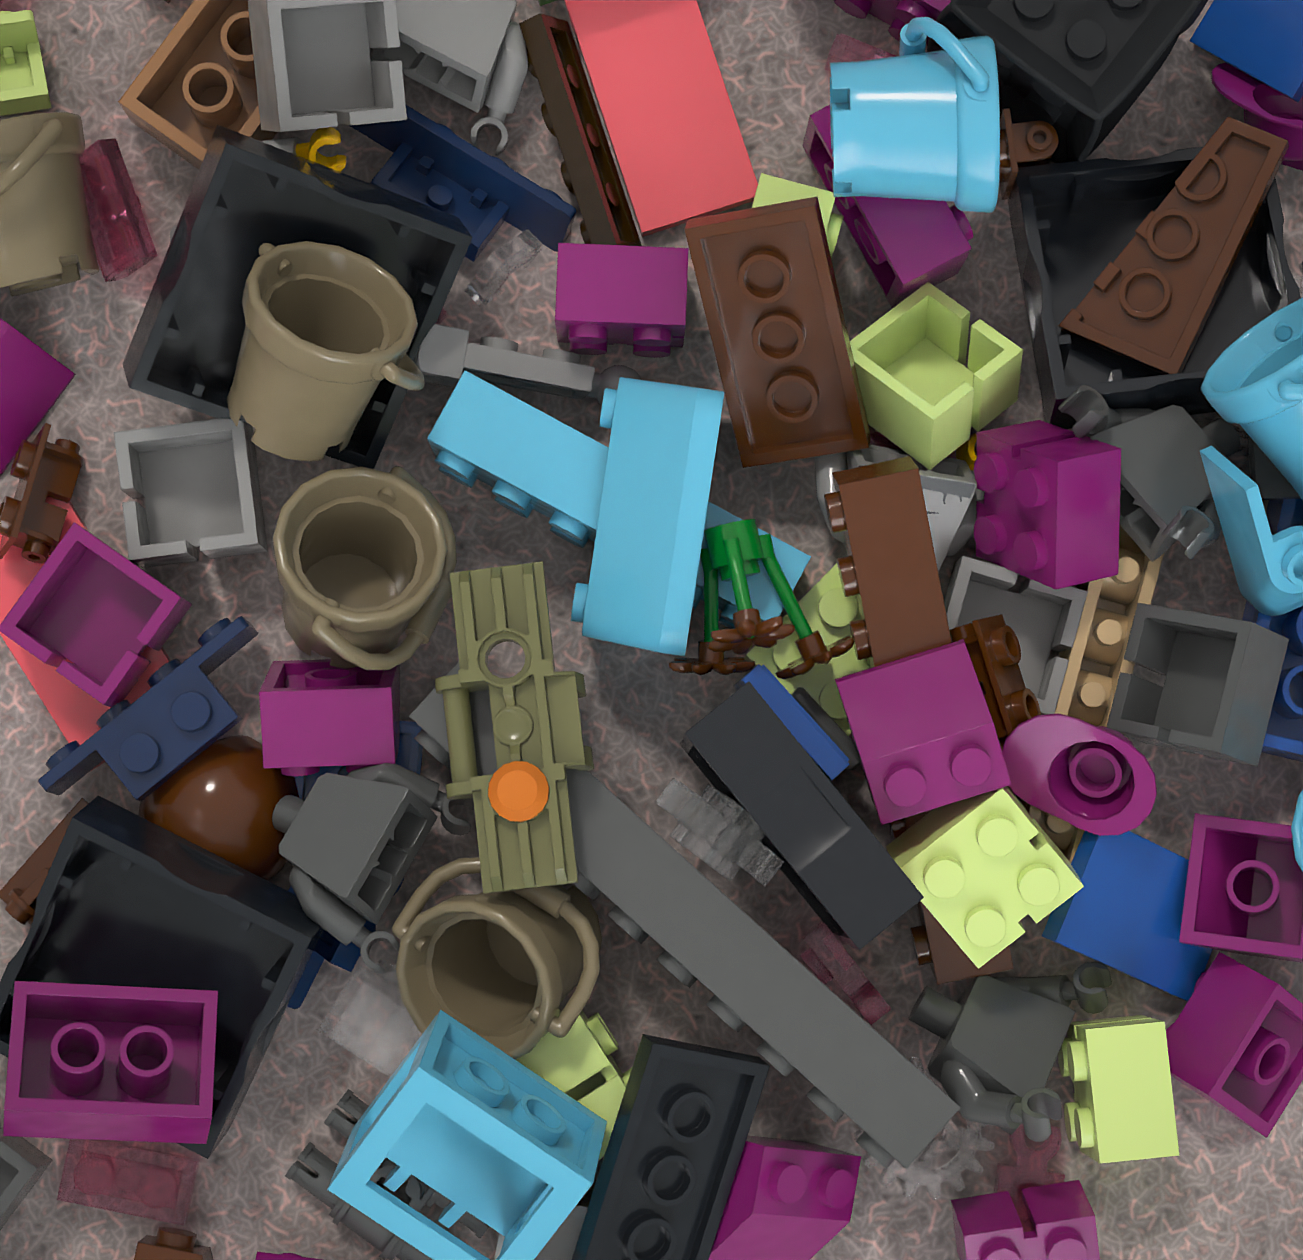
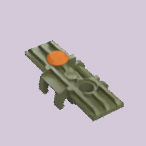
[435,561,594,894]

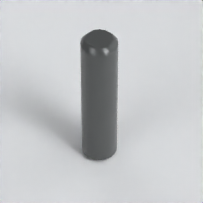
[791,687,861,770]

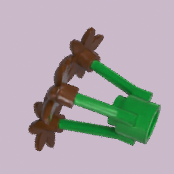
[669,519,854,679]

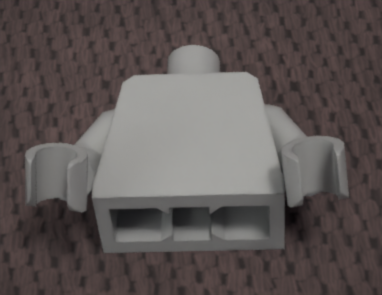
[369,0,528,156]

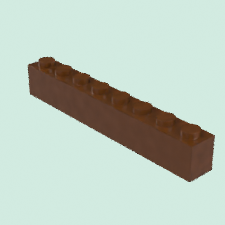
[824,456,1014,985]

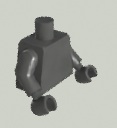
[1058,385,1240,562]
[272,763,474,973]
[909,962,1112,1142]

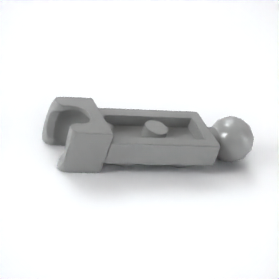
[414,324,642,406]

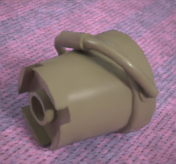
[0,112,100,297]
[227,241,425,462]
[273,466,457,670]
[392,857,602,1059]

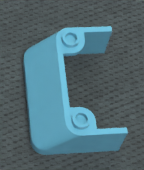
[571,377,724,657]
[1200,445,1303,616]

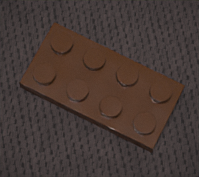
[684,197,871,468]

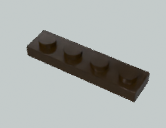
[519,13,642,246]

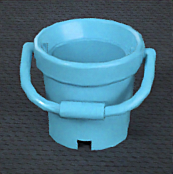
[830,17,1000,213]
[1201,298,1303,500]

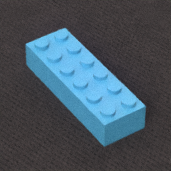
[427,370,811,629]

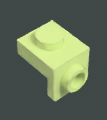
[0,10,52,116]

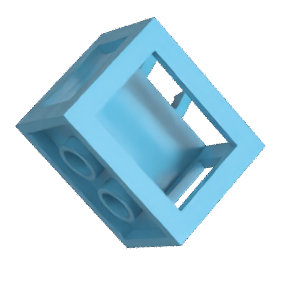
[327,1010,607,1260]

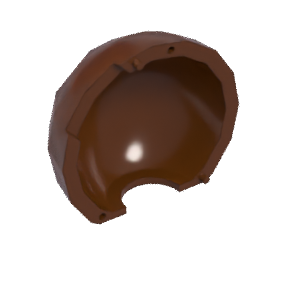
[138,735,299,881]

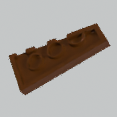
[1058,116,1289,375]

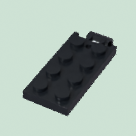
[572,1034,770,1260]

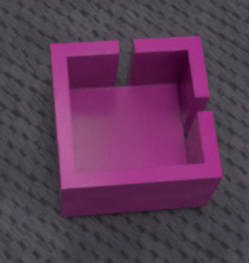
[555,243,689,358]
[974,420,1121,590]
[0,522,192,707]
[951,1180,1100,1260]

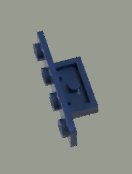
[349,105,577,262]
[38,616,258,802]

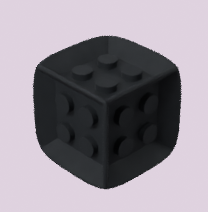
[927,0,1208,163]

